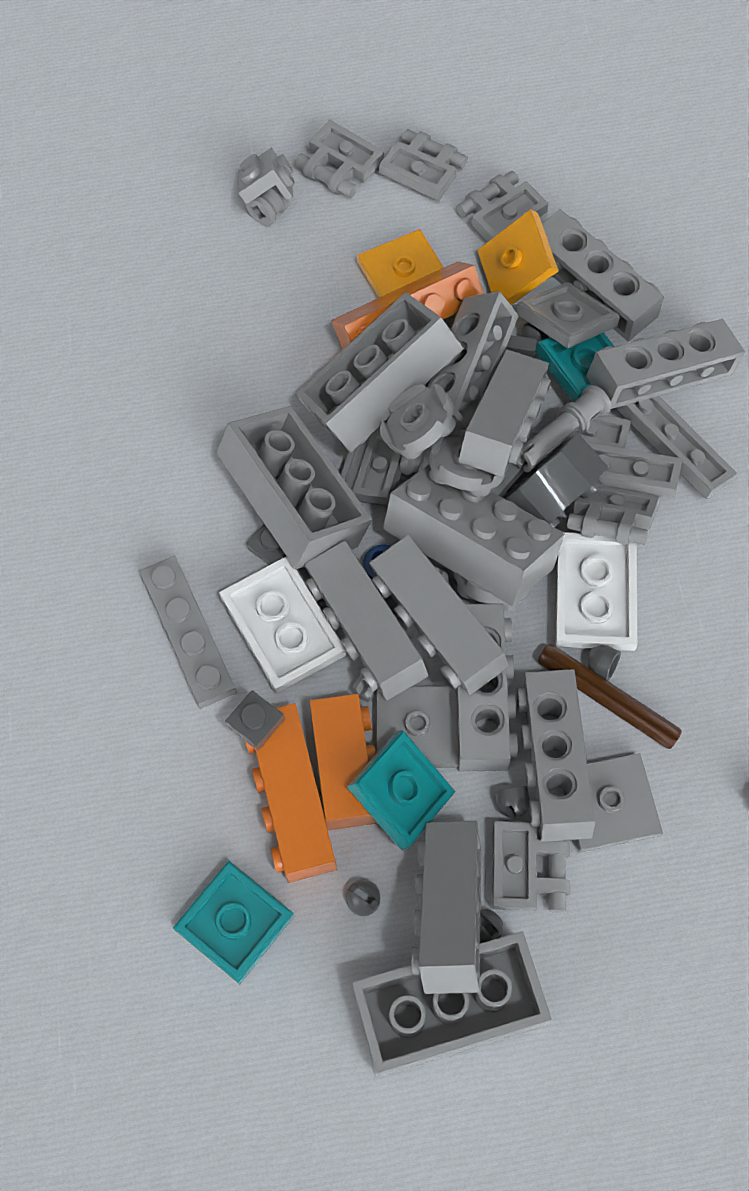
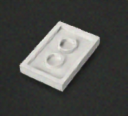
[555,532,638,651]
[219,556,346,694]

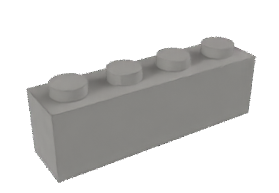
[458,349,551,477]
[370,535,509,696]
[304,541,428,701]
[412,820,481,994]

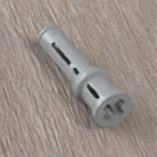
[517,385,611,472]

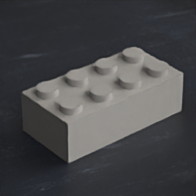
[296,292,464,453]
[216,406,373,569]
[383,465,565,607]
[351,931,552,1078]

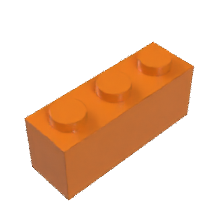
[310,694,377,831]

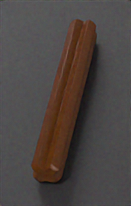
[538,644,682,749]

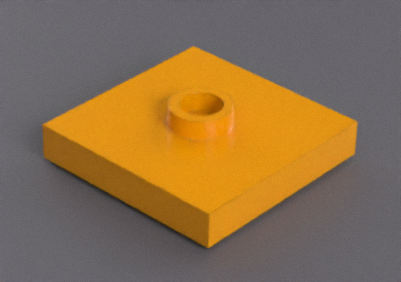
[477,209,559,305]
[357,229,444,298]

